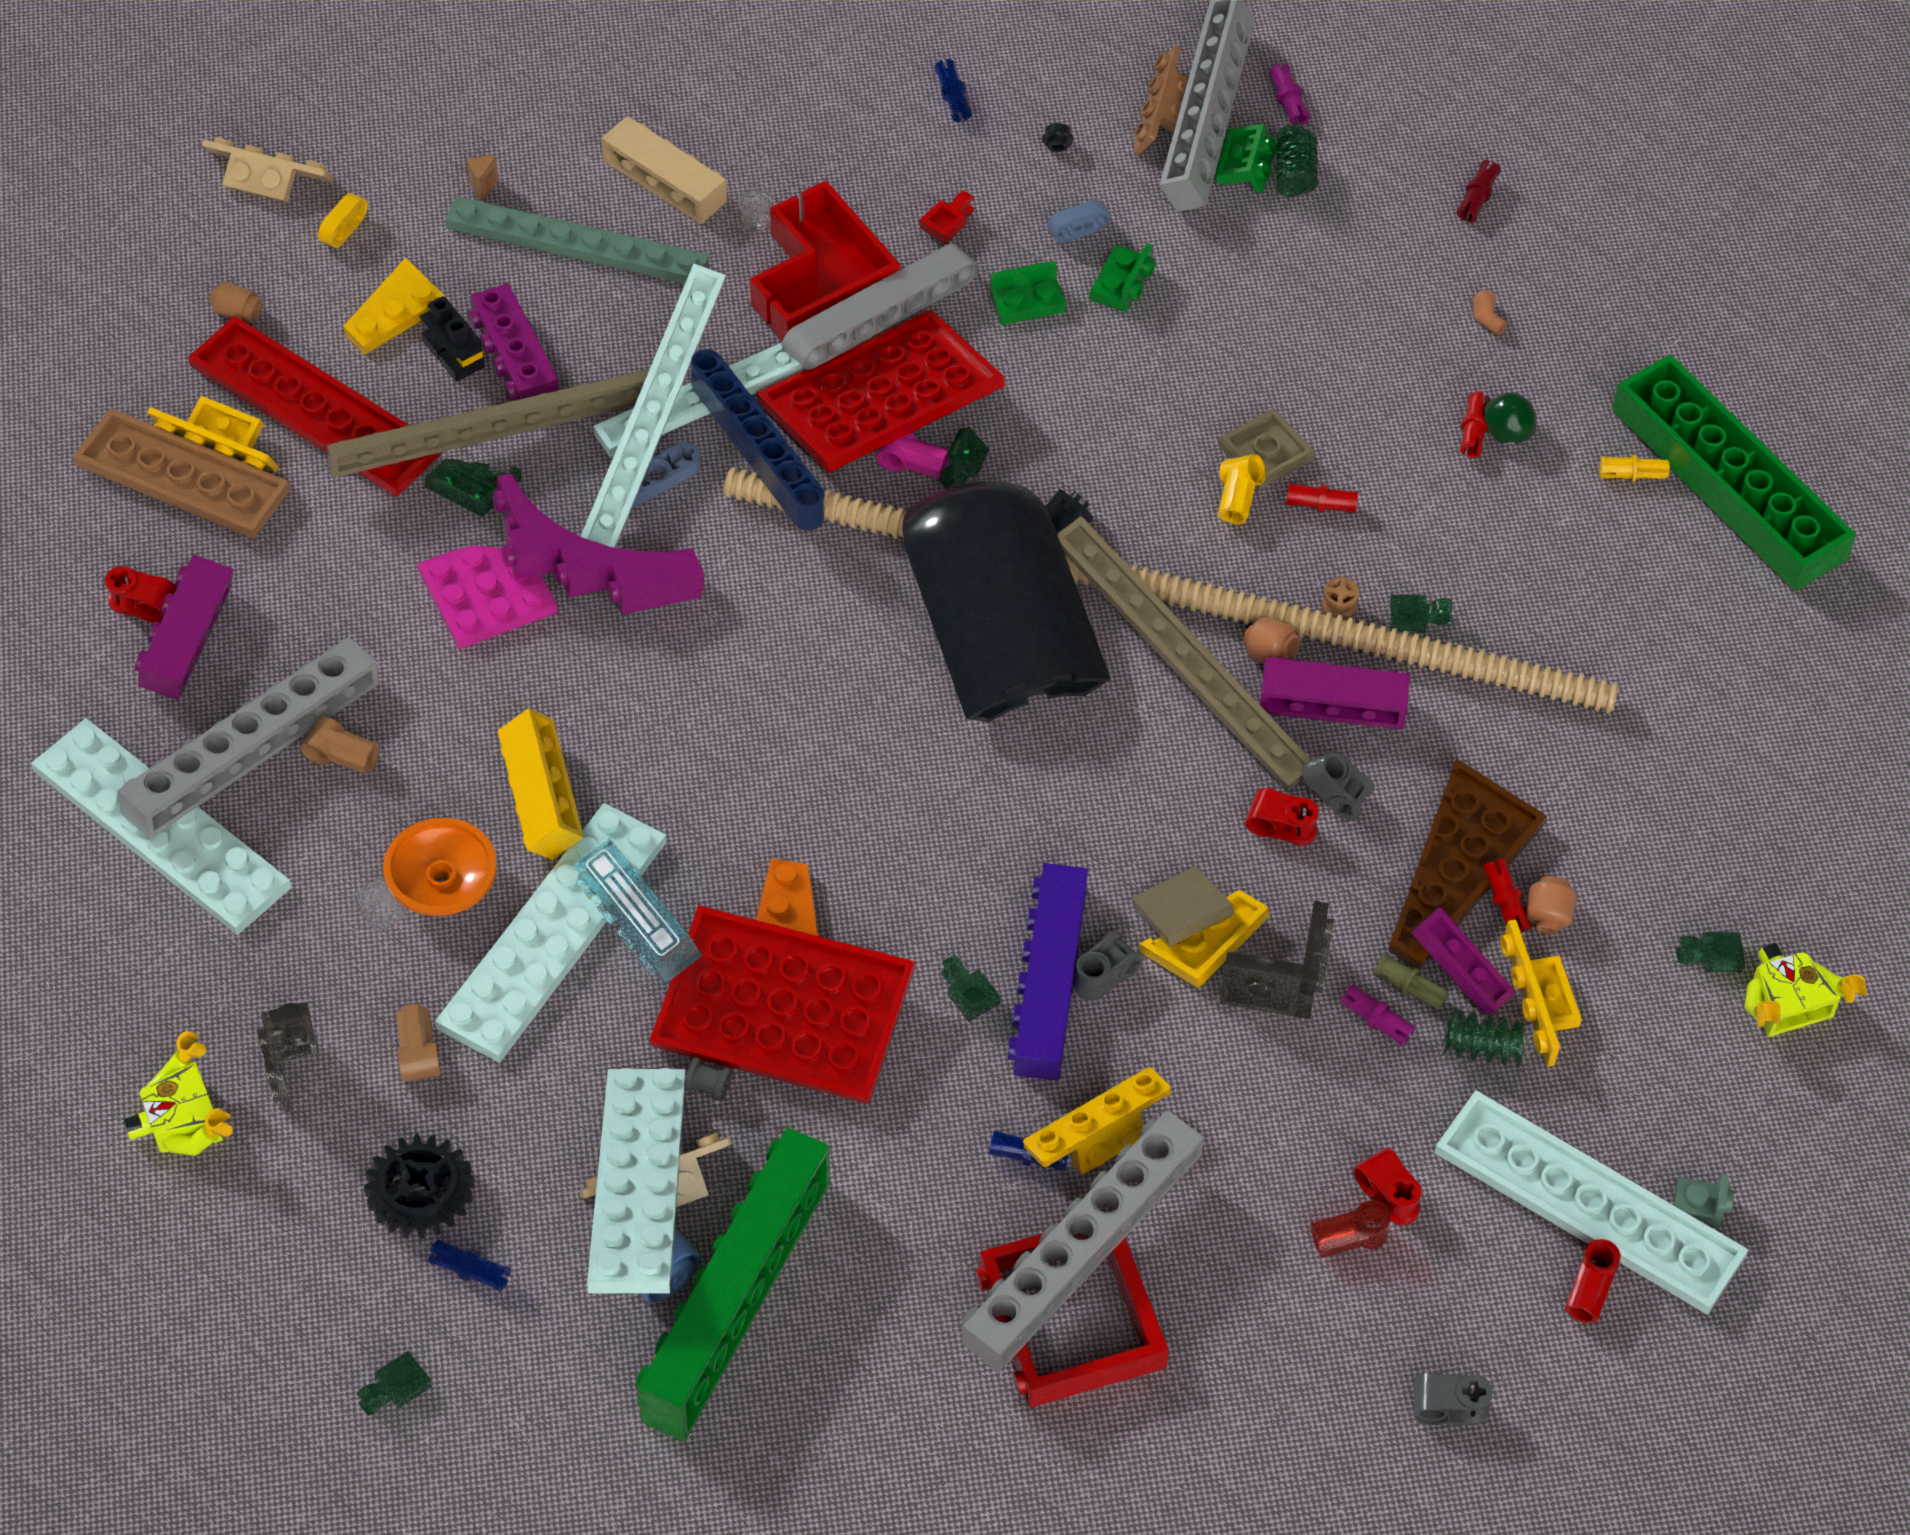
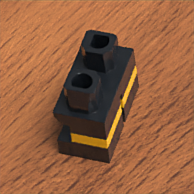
[419,296,485,382]

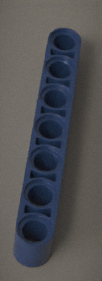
[691,349,825,530]

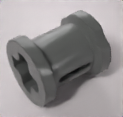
[684,1057,732,1102]

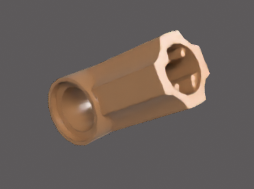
[300,716,380,774]
[396,1004,441,1082]

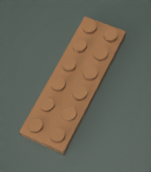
[72,408,291,539]

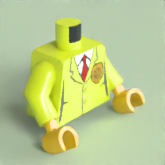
[1744,943,1867,1037]
[123,1031,233,1156]

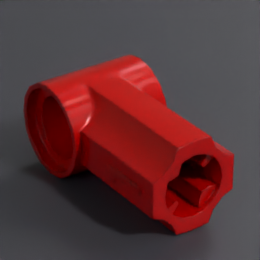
[1564,1239,1621,1324]

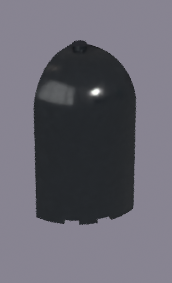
[902,481,1111,723]

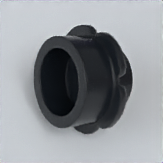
[1041,123,1074,152]

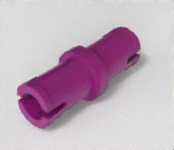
[1269,63,1310,126]
[1340,983,1416,1047]

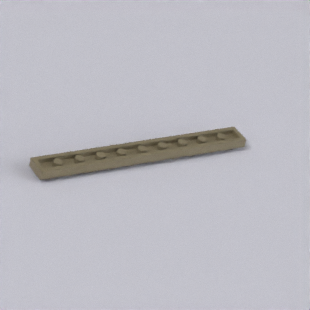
[327,369,650,478]
[1057,516,1311,792]

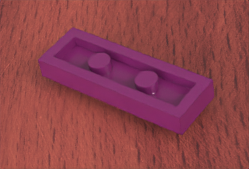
[1411,907,1517,1018]

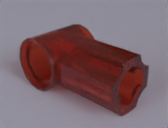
[1310,1200,1391,1258]

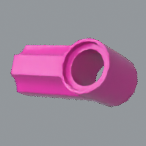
[876,432,950,479]

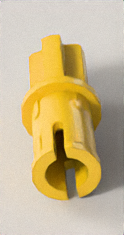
[1599,454,1670,482]

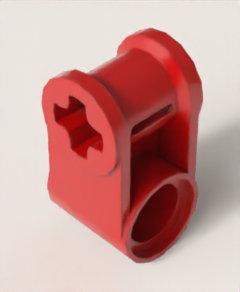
[105,566,177,623]
[1245,788,1319,846]
[1353,1147,1422,1225]

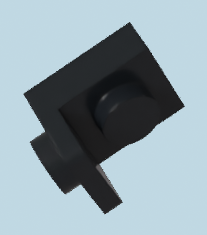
[1045,489,1094,534]

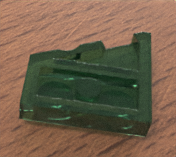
[425,458,522,517]

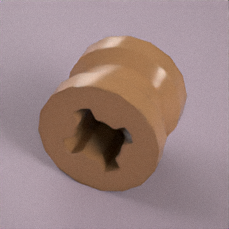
[1322,577,1359,620]

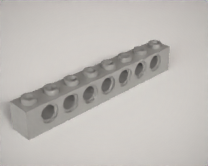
[1159,0,1255,212]
[117,637,379,839]
[961,1110,1204,1373]

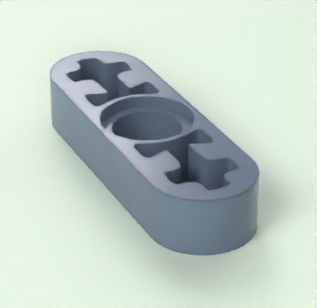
[632,442,701,509]

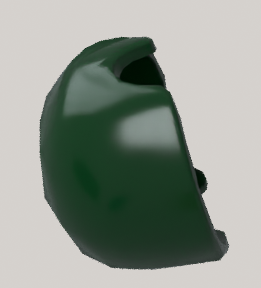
[1485,392,1537,445]

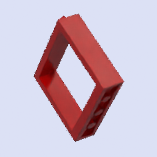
[975,1234,1169,1408]

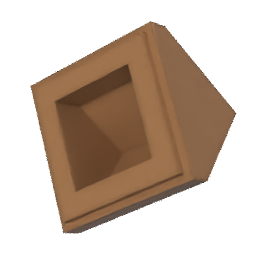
[466,155,499,201]

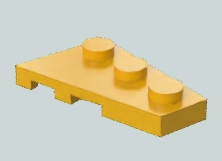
[343,258,446,355]
[1139,890,1270,989]

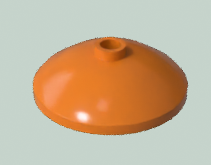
[383,818,497,916]

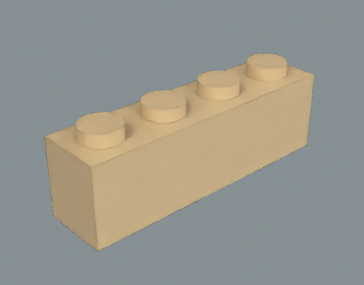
[601,116,727,224]

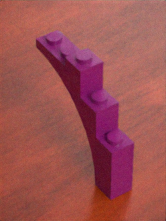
[492,473,705,615]

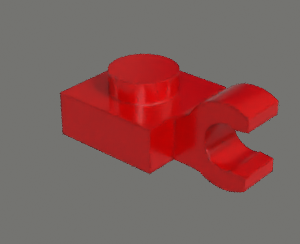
[919,190,974,244]

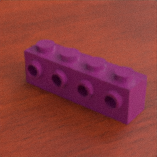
[468,283,559,401]
[134,554,234,701]
[1260,657,1410,730]

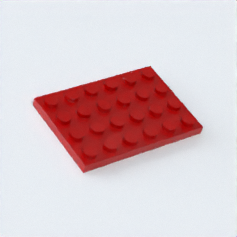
[757,309,1005,473]
[649,905,916,1105]

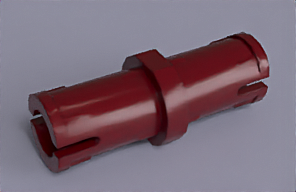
[1456,160,1501,222]

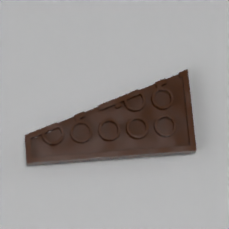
[1388,758,1547,970]

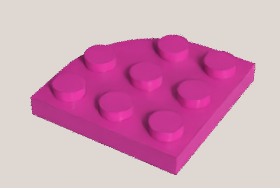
[417,545,558,650]

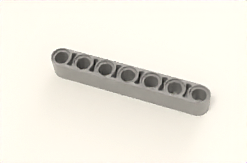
[782,243,979,370]

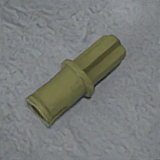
[1374,954,1449,1009]

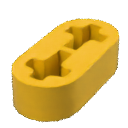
[318,193,368,248]

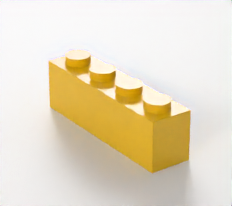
[498,708,584,860]

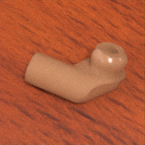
[1473,290,1508,336]

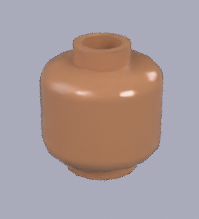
[1244,617,1300,664]
[1525,876,1577,934]

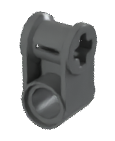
[1302,751,1375,820]
[1074,930,1145,1001]
[1413,1373,1493,1426]

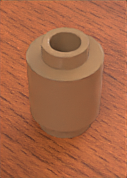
[209,281,263,323]

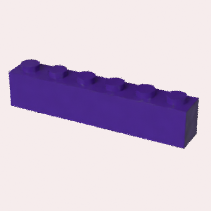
[1008,863,1088,1081]

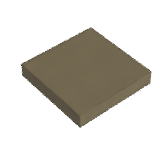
[1218,408,1315,490]
[1132,866,1234,947]

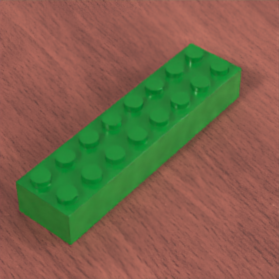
[1612,354,1856,591]
[635,1127,830,1442]

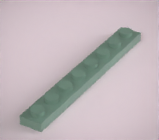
[445,196,709,284]

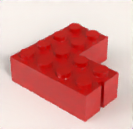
[750,180,901,341]

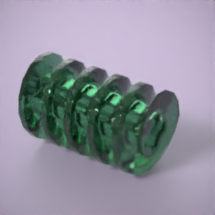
[1276,125,1318,197]
[1442,1009,1525,1068]

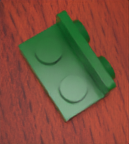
[1215,124,1277,193]
[1090,243,1157,312]
[990,261,1066,325]

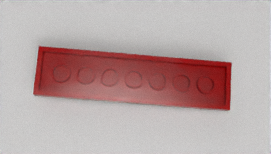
[188,316,442,497]

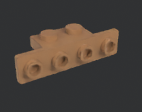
[1133,45,1189,155]

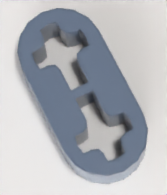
[1047,200,1111,243]

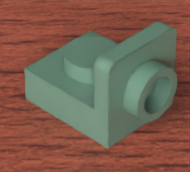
[1673,1174,1734,1227]

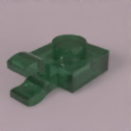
[939,427,990,489]
[1390,595,1452,632]
[1675,932,1745,972]
[941,955,1001,1022]
[357,1351,432,1416]

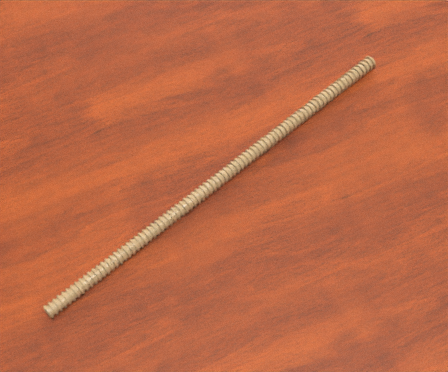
[724,467,1619,714]

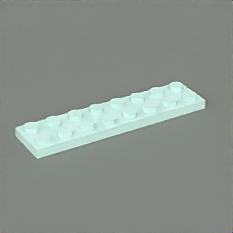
[31,718,292,935]
[435,803,667,1063]
[587,1068,686,1293]
[1434,1090,1749,1315]

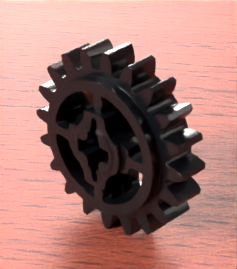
[364,1134,475,1239]

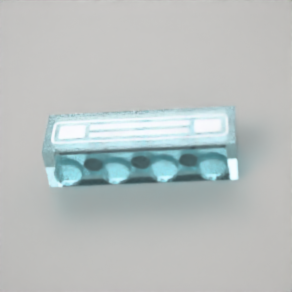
[573,838,702,983]

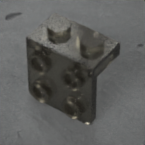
[256,1002,319,1113]

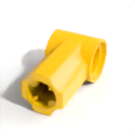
[1217,454,1266,525]

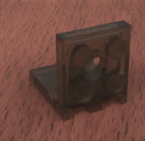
[1220,901,1334,1019]

